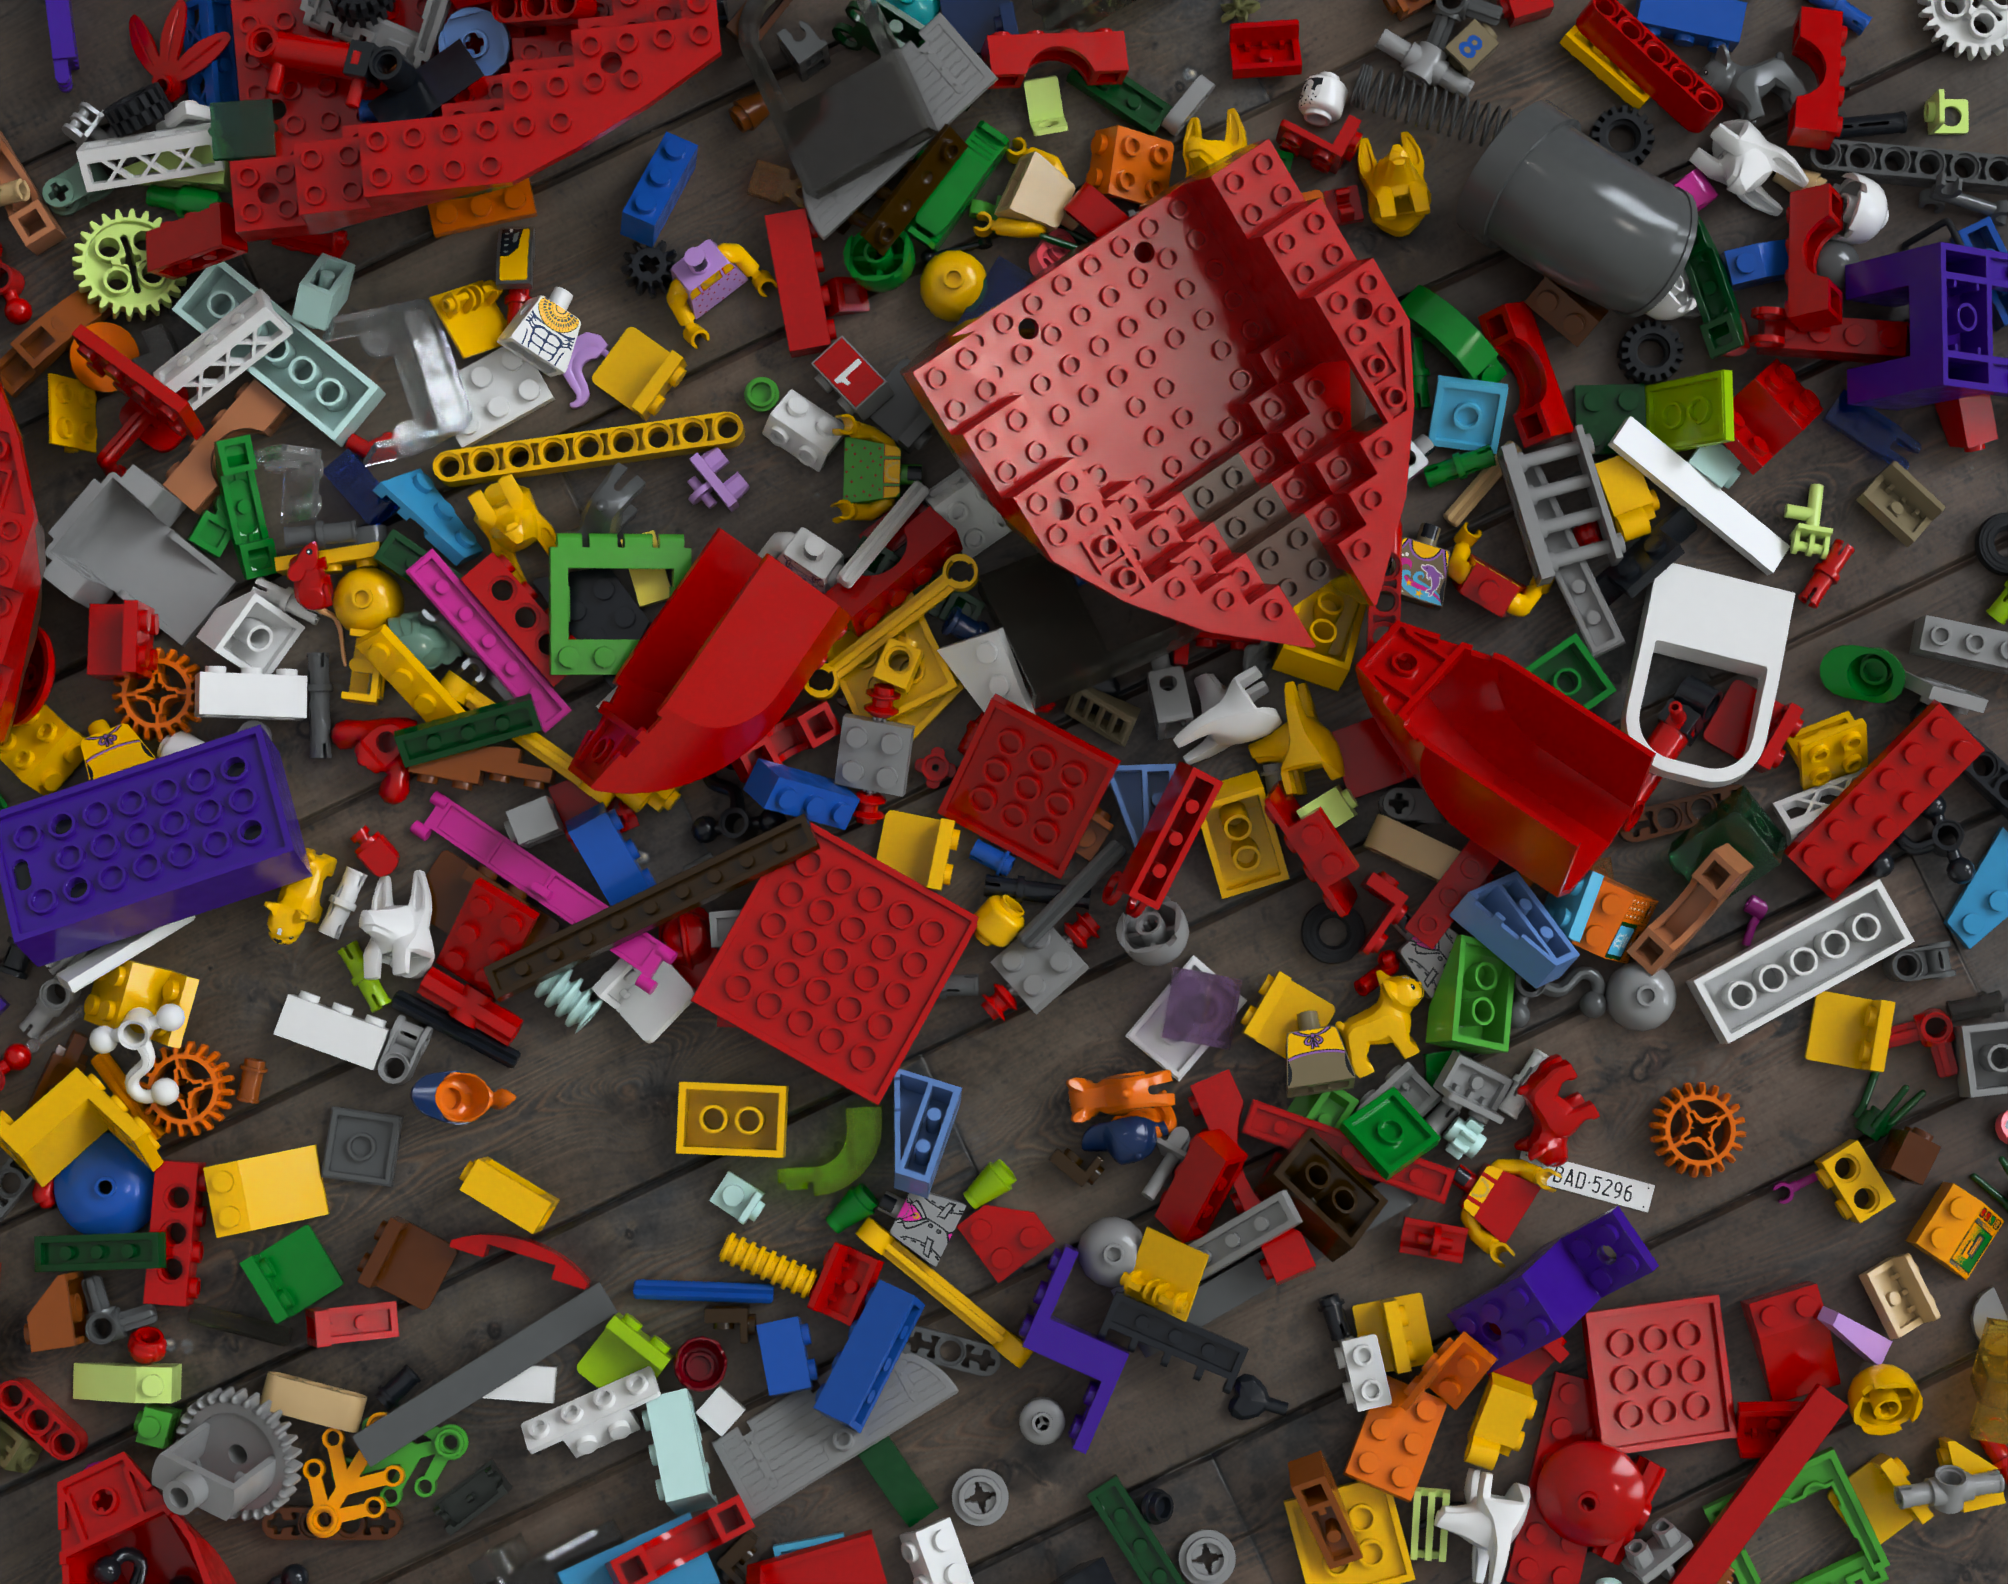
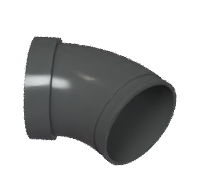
[1456,100,1698,318]

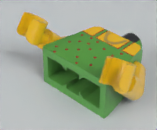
[830,414,922,524]

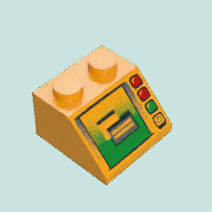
[1905,1182,2004,1281]

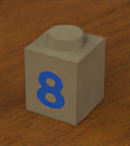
[1444,19,1499,78]

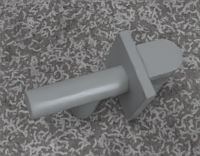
[61,102,137,166]
[1141,1126,1191,1201]

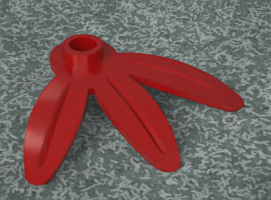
[129,0,231,103]

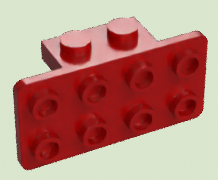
[1264,780,1360,918]

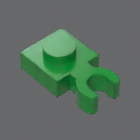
[186,493,231,559]

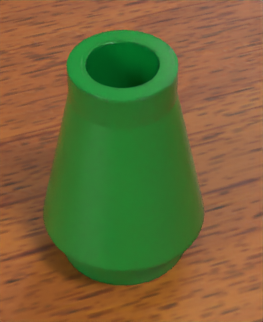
[826,1183,879,1234]

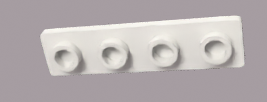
[521,1366,661,1458]

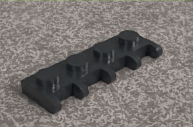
[1097,1291,1249,1394]

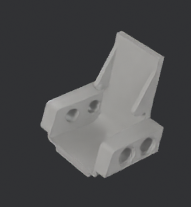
[43,464,238,647]

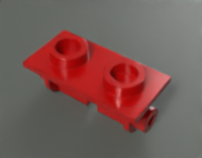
[272,230,350,259]

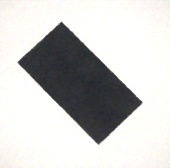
[367,39,484,123]

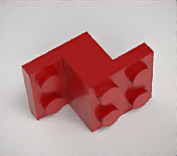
[1723,358,1824,475]
[87,600,159,682]

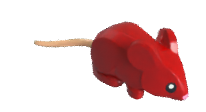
[287,541,347,667]

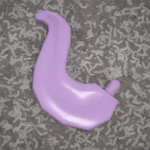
[563,332,609,409]

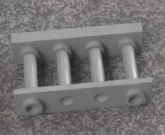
[1497,424,1626,587]

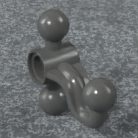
[1511,965,1607,1029]

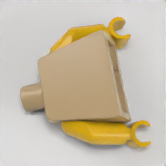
[973,137,1079,238]

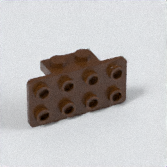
[408,850,560,948]

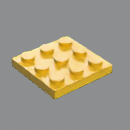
[827,592,958,721]
[1283,1481,1416,1584]

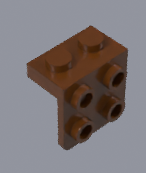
[357,1216,458,1310]

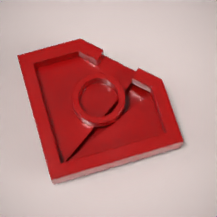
[956,1204,1055,1283]

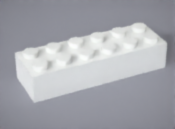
[1686,879,1915,1044]

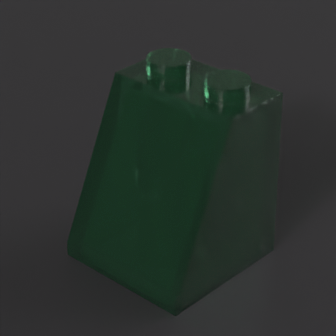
[1668,785,1787,899]

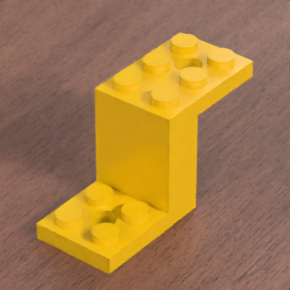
[0,1067,164,1188]

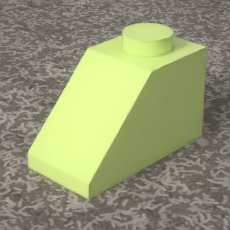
[1296,785,1358,828]

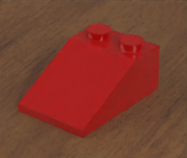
[1740,1281,1841,1401]

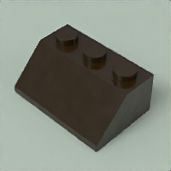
[1254,1128,1388,1262]

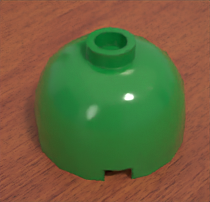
[843,229,916,293]

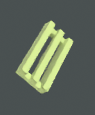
[1410,1487,1450,1562]

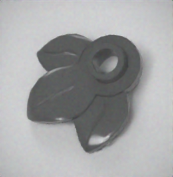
[1243,641,1278,683]

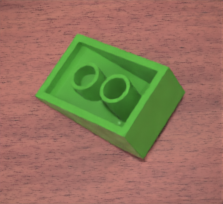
[1426,935,1515,1054]

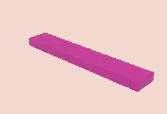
[405,548,572,733]

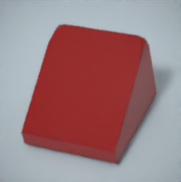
[823,277,870,317]

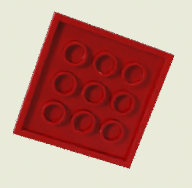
[937,693,1121,879]
[1581,1294,1737,1454]

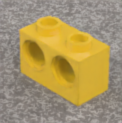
[1814,1139,1896,1223]

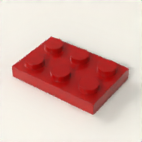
[436,877,540,998]

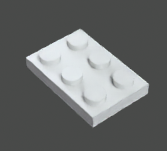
[428,347,555,448]

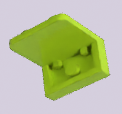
[577,1312,674,1388]

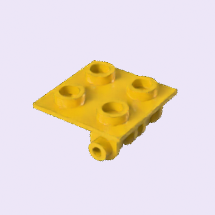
[429,280,507,359]
[48,373,98,453]
[1120,1227,1209,1322]

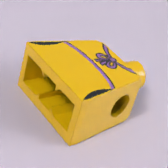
[80,719,156,780]

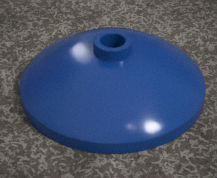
[54,1132,155,1235]

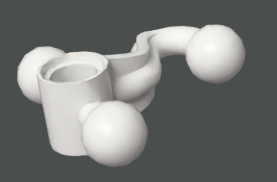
[89,1003,185,1106]

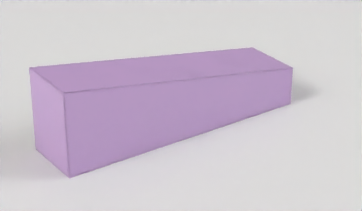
[1817,1306,1893,1365]

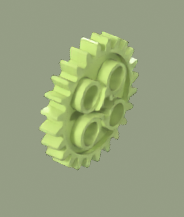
[72,208,187,322]

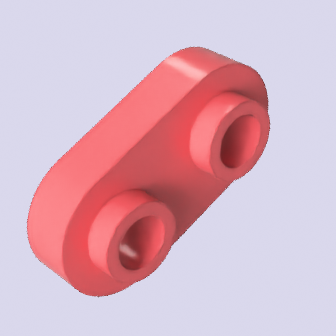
[1029,228,1076,276]

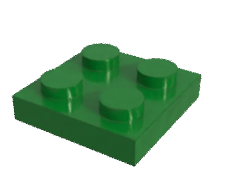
[1339,1086,1441,1181]

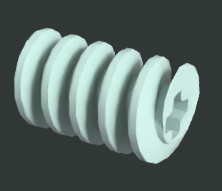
[534,968,604,1034]

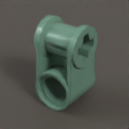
[42,162,114,217]

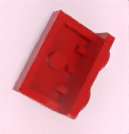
[1229,19,1302,79]
[807,1242,884,1327]
[1735,1401,1803,1459]

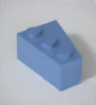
[1109,764,1180,870]
[1449,871,1580,989]
[893,1068,962,1198]

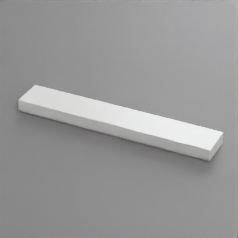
[1608,416,1790,576]

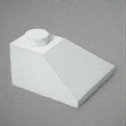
[196,591,305,674]

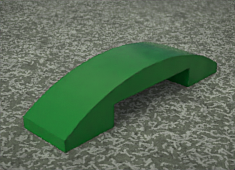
[214,434,278,580]

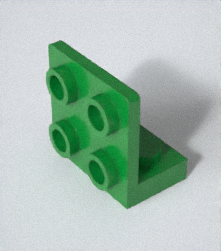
[239,1224,344,1325]

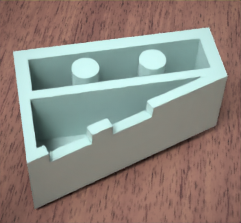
[642,1388,718,1516]

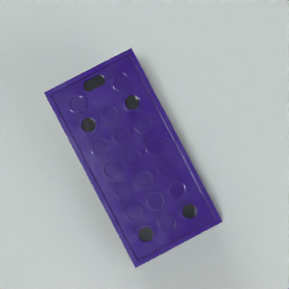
[0,725,313,967]

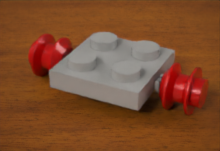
[834,683,915,825]
[981,911,1101,1021]

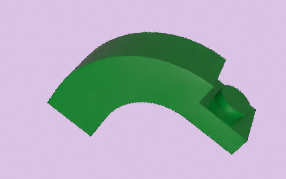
[1400,285,1507,383]

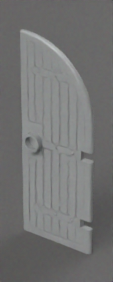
[802,12,998,240]
[711,1351,959,1519]

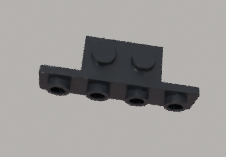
[1595,505,1698,607]

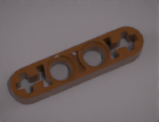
[1618,784,1752,843]
[262,1505,404,1540]

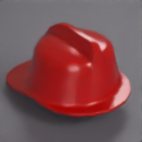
[659,907,718,988]

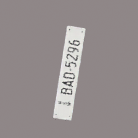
[1519,1151,1655,1213]

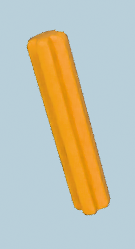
[91,1053,165,1141]

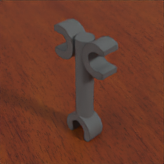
[1918,173,2008,226]
[417,602,487,686]

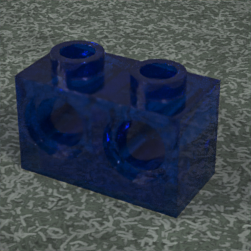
[322,448,400,525]

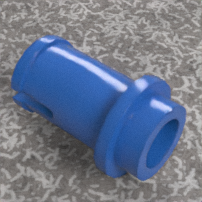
[968,838,1016,877]

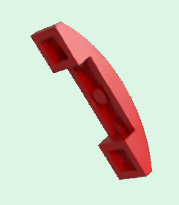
[449,1233,591,1290]

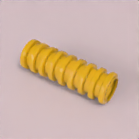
[719,1232,818,1299]

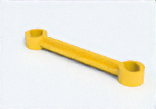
[804,554,979,700]
[440,670,615,807]
[855,1217,1034,1369]

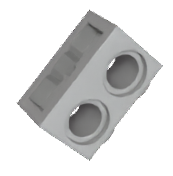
[504,796,565,848]

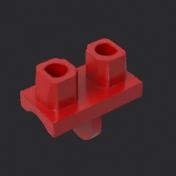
[1398,1216,1468,1264]

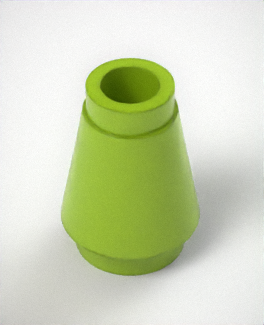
[963,1159,1017,1209]

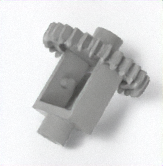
[152,1386,303,1521]

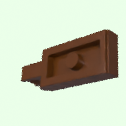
[23,1030,88,1114]

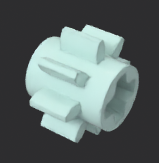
[1442,1116,1487,1160]

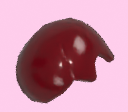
[673,1336,727,1392]

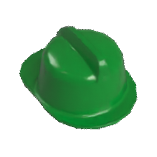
[1820,645,1906,703]

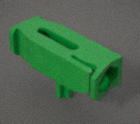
[904,120,1010,252]

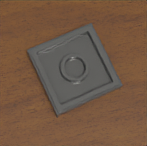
[321,1106,404,1187]

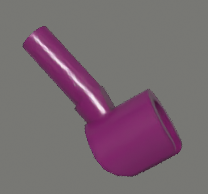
[1742,895,1768,947]
[1772,1172,1818,1204]

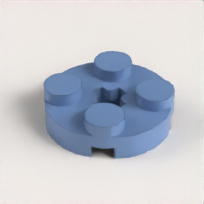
[438,7,511,76]

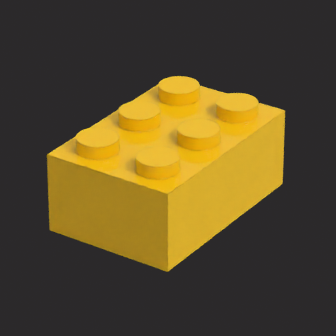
[676,1081,789,1158]

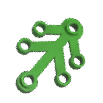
[331,1415,469,1507]

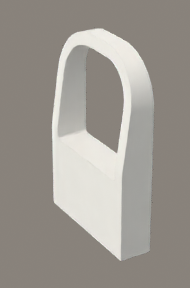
[1621,563,1795,788]

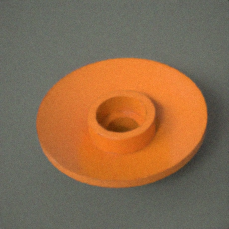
[69,322,140,392]

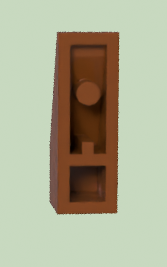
[1288,1451,1363,1569]

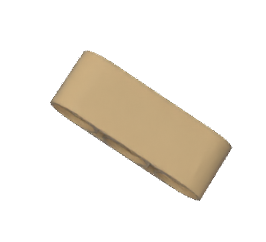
[1363,814,1461,882]
[260,1371,368,1433]

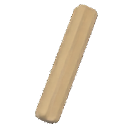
[1443,440,1522,527]

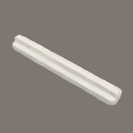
[836,481,929,589]

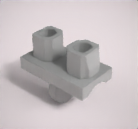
[1621,1518,1694,1584]

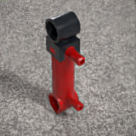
[245,24,416,110]
[1621,675,1722,832]

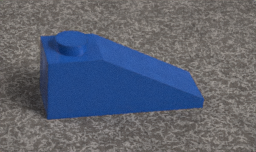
[1720,239,1789,292]

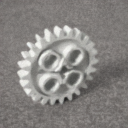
[1917,0,2008,61]

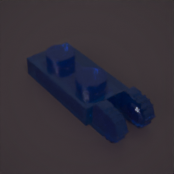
[1822,389,1922,470]

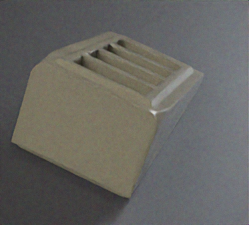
[1064,681,1141,747]

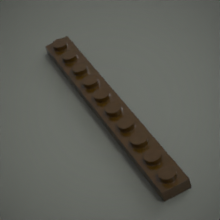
[483,814,820,1002]

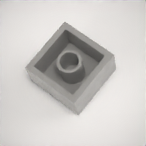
[1952,1020,2008,1098]

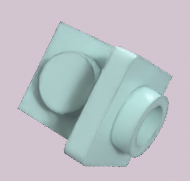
[709,1170,766,1225]

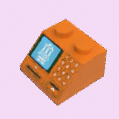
[1570,872,1659,964]

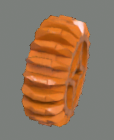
[111,647,202,742]
[139,1041,236,1137]
[1649,1082,1746,1178]

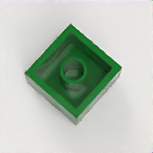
[1525,633,1617,710]

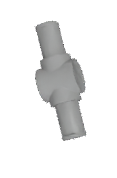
[1375,29,1475,100]
[19,949,94,1039]
[1894,1465,2005,1514]

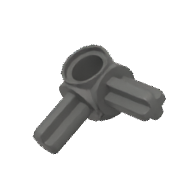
[1426,0,1503,51]
[81,1275,158,1345]

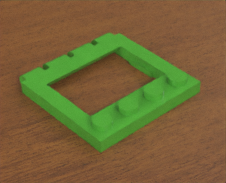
[549,533,691,675]
[1702,1446,1890,1584]

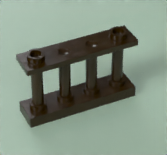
[835,123,968,256]

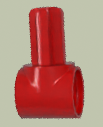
[1888,1008,1959,1078]

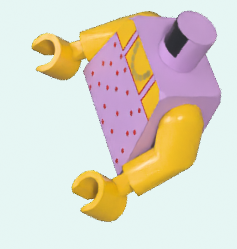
[666,239,777,349]

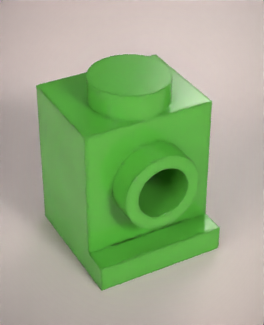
[133,1403,182,1449]

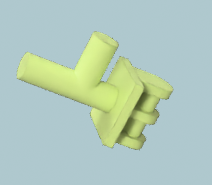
[1784,484,1833,559]

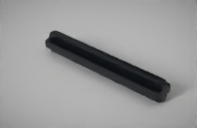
[391,990,521,1068]

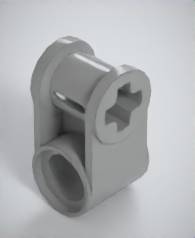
[378,1014,433,1085]

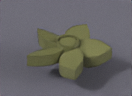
[1221,0,1261,23]

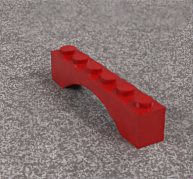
[1187,1069,1316,1286]

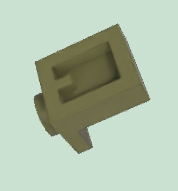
[0,1417,43,1474]

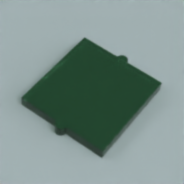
[208,99,278,161]

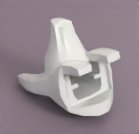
[1689,119,1809,216]
[1173,666,1282,765]
[359,870,435,980]
[1434,1468,1531,1584]

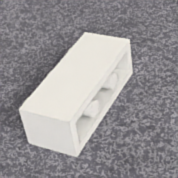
[194,666,307,721]
[273,990,391,1070]

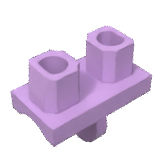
[687,447,750,512]

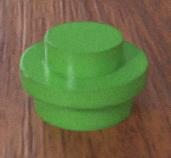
[744,377,779,412]

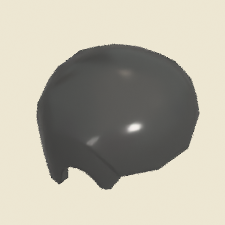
[1816,240,1860,293]

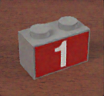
[811,336,894,422]

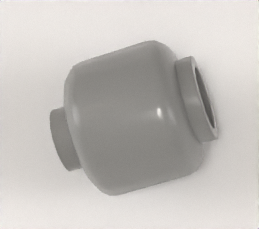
[1019,1396,1065,1445]

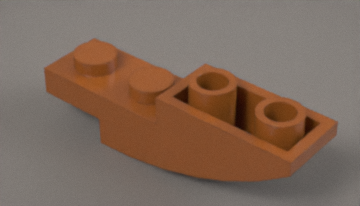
[0,290,112,398]
[408,746,557,791]

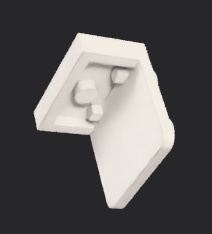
[591,958,695,1043]

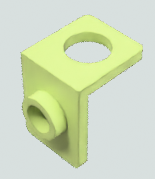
[1023,75,1068,136]
[1924,89,1969,135]

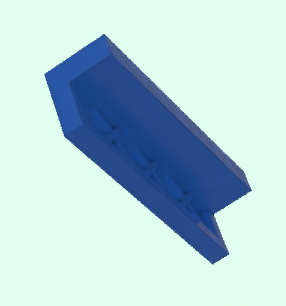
[184,0,243,138]

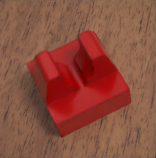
[1323,185,1364,226]

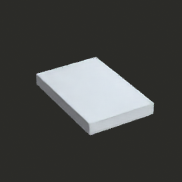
[1125,955,1247,1082]

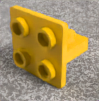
[1784,711,1868,790]
[1352,1292,1434,1374]

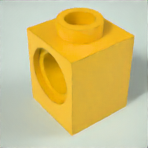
[873,636,924,694]

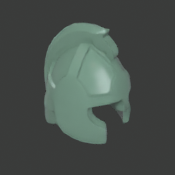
[388,612,463,672]

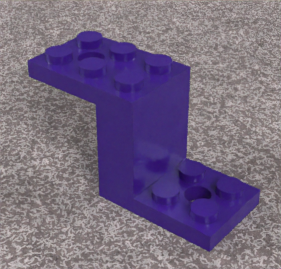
[1447,1206,1659,1374]
[1018,1243,1129,1454]

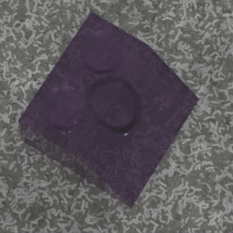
[1160,967,1242,1050]

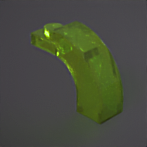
[777,1106,883,1196]

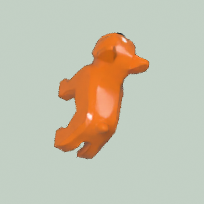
[1066,1070,1175,1123]

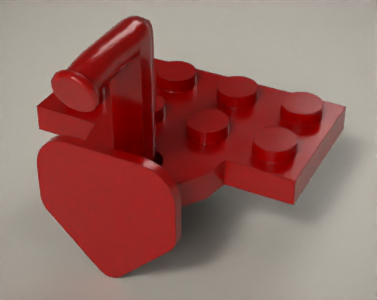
[71,324,206,477]

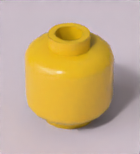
[974,894,1025,947]

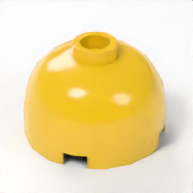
[920,250,989,322]
[333,567,405,631]
[1847,1364,1923,1436]

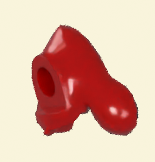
[331,717,417,805]

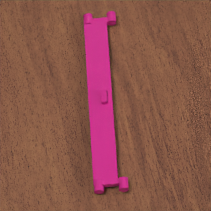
[410,791,678,995]

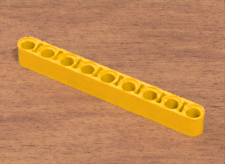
[433,412,745,487]

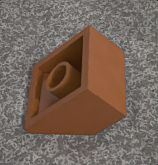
[24,1271,90,1353]

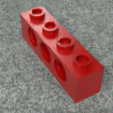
[460,552,576,688]
[143,1159,207,1307]

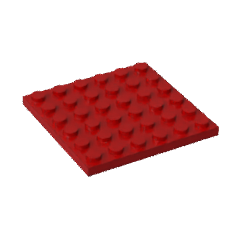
[690,817,979,1106]

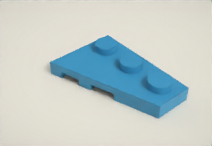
[372,468,484,566]
[1943,827,2008,949]

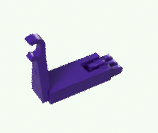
[45,0,80,93]

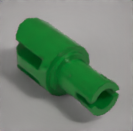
[146,184,223,219]

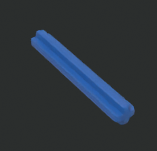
[633,1279,774,1304]

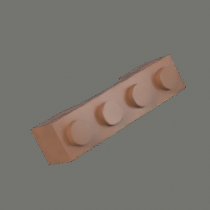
[0,130,67,256]
[162,378,293,515]
[1626,843,1754,976]

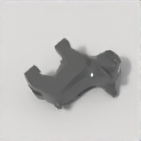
[1698,44,1807,125]
[555,462,646,547]

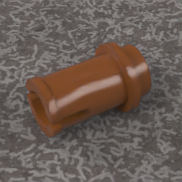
[236,1057,268,1104]

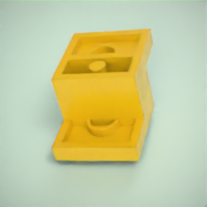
[83,959,199,1049]

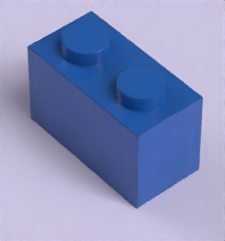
[756,1316,819,1397]

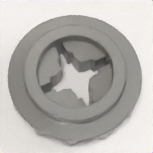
[952,1468,1009,1526]
[1179,1529,1236,1584]

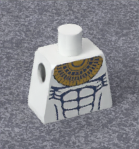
[497,287,581,377]

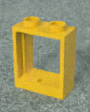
[459,1156,560,1234]

